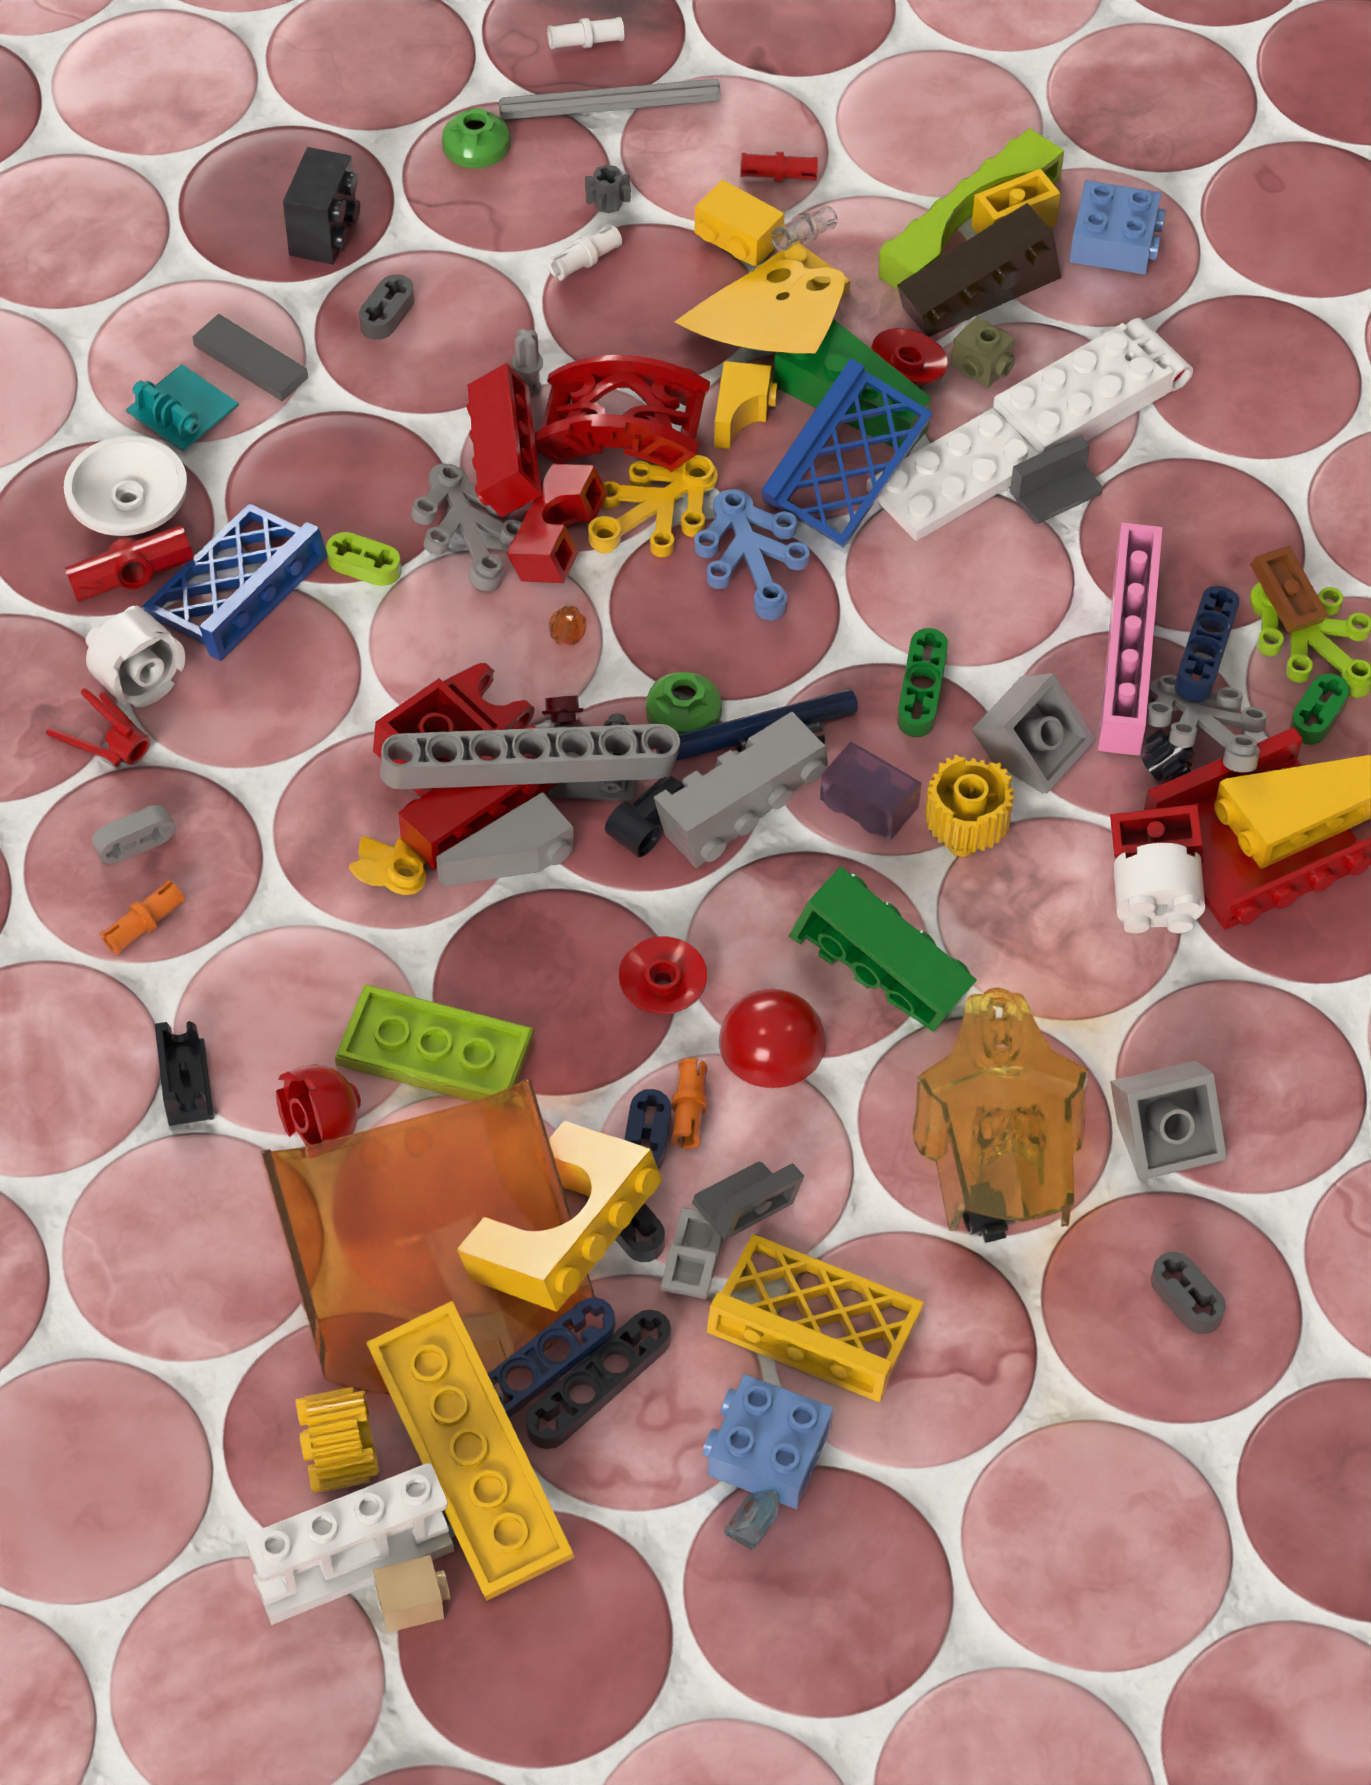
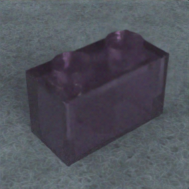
[820,741,922,841]

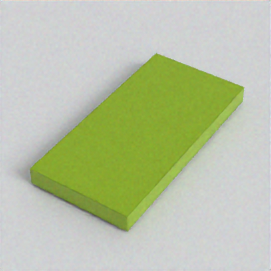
[335,984,534,1110]

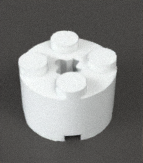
[86,606,185,707]
[1113,843,1205,934]

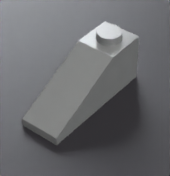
[436,792,574,887]

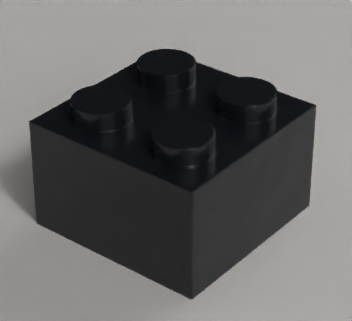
[283,147,360,265]

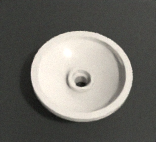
[64,436,188,536]

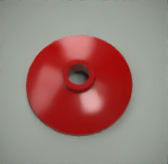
[871,328,948,385]
[619,936,707,1014]

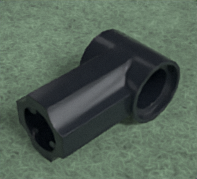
[604,776,684,857]

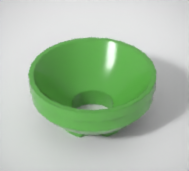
[442,108,510,168]
[646,671,722,734]

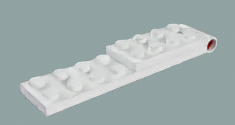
[866,318,1193,541]

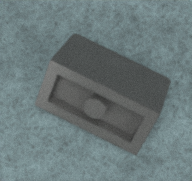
[1010,435,1103,524]
[692,1162,804,1240]

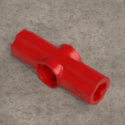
[64,525,194,602]

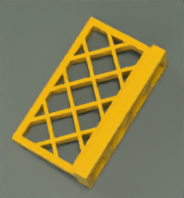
[706,1234,924,1403]

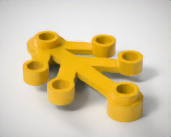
[588,455,718,557]

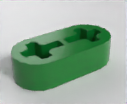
[1290,673,1349,745]

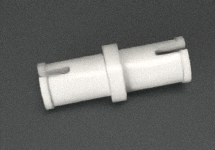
[547,17,624,50]
[548,224,622,281]

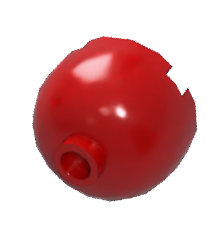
[276,1064,361,1159]

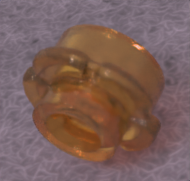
[549,606,587,645]

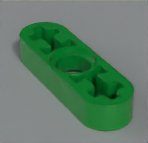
[897,628,948,737]

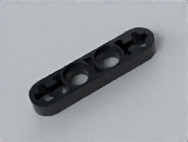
[526,1310,671,1449]

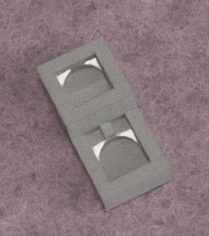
[661,1207,723,1299]

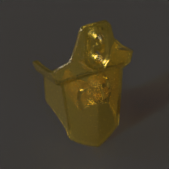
[912,987,1088,1231]

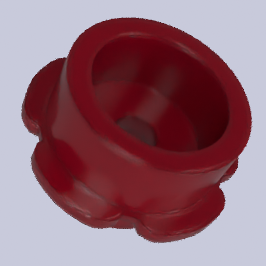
[542,695,584,723]

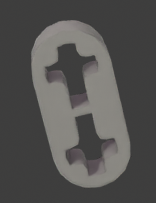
[92,805,176,864]

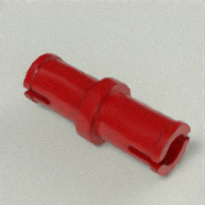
[740,152,818,182]

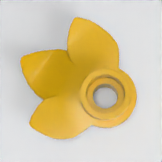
[349,836,426,895]

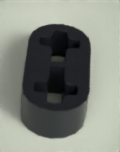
[615,1203,665,1262]

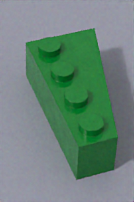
[774,319,931,455]
[788,866,977,1032]

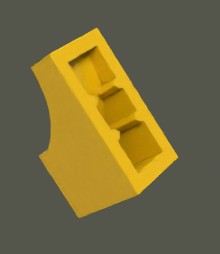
[714,361,778,449]

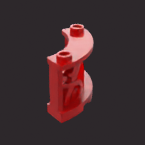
[534,355,710,472]

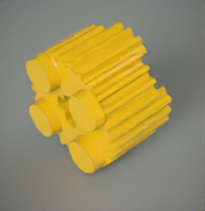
[925,754,1014,857]
[295,1387,379,1493]

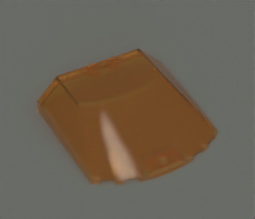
[260,1079,595,1394]

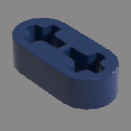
[624,1089,671,1169]

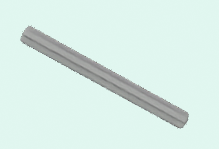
[499,79,721,120]

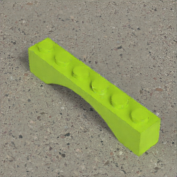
[878,128,1064,290]

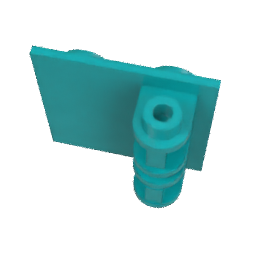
[126,364,239,452]

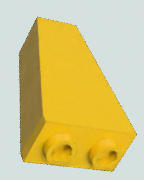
[1214,755,1371,869]

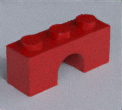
[507,464,608,583]

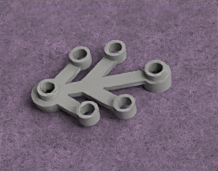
[411,464,522,591]
[1146,675,1267,772]

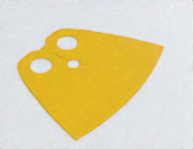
[674,259,845,354]

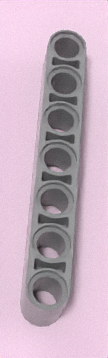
[379,724,680,789]

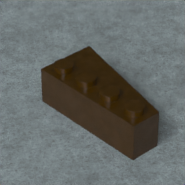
[897,203,1061,337]

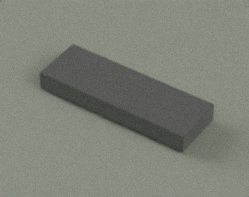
[192,314,308,401]

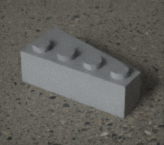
[654,712,829,869]

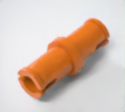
[99,880,186,955]
[671,1058,708,1149]

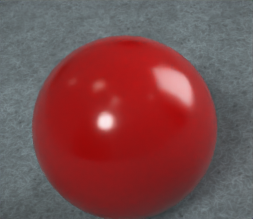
[719,988,826,1088]

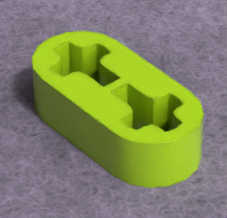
[326,532,401,586]

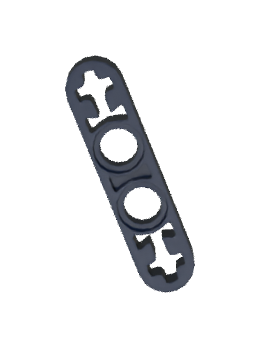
[1174,586,1239,702]
[488,1297,616,1418]

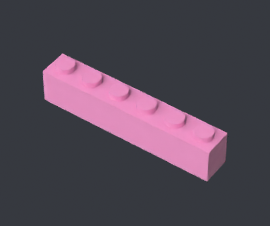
[1098,522,1163,756]

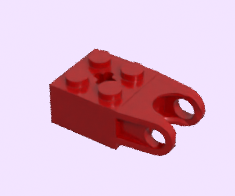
[373,663,535,797]

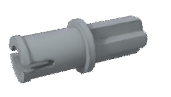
[512,328,543,397]

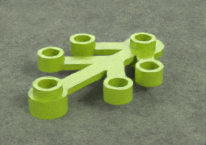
[1250,582,1371,698]

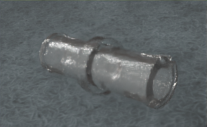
[771,206,838,251]

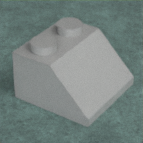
[972,673,1096,793]
[1110,1061,1227,1180]

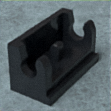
[155,1021,214,1126]

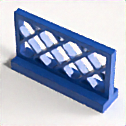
[761,358,933,548]
[142,503,327,661]

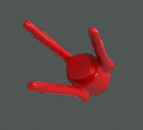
[46,688,151,767]

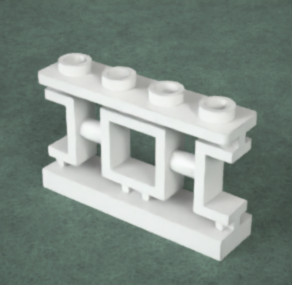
[245,1463,454,1625]

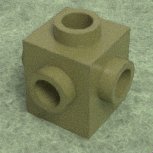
[951,316,1015,388]

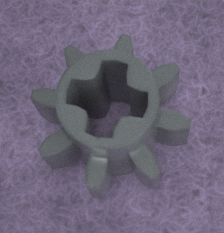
[585,165,631,213]

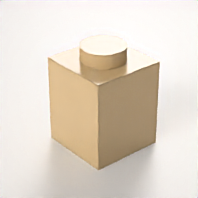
[373,1555,451,1633]

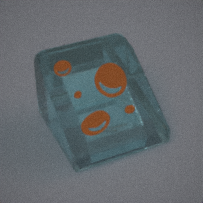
[724,1489,780,1550]

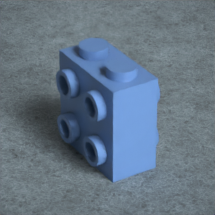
[1069,180,1166,275]
[703,1374,834,1509]

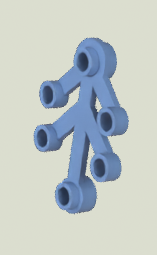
[694,489,810,620]

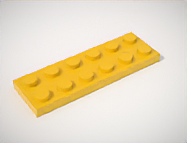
[366,1301,575,1601]

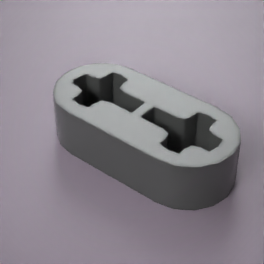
[359,274,414,340]
[1151,1252,1226,1334]

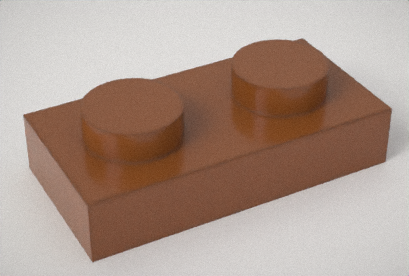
[1250,546,1328,634]

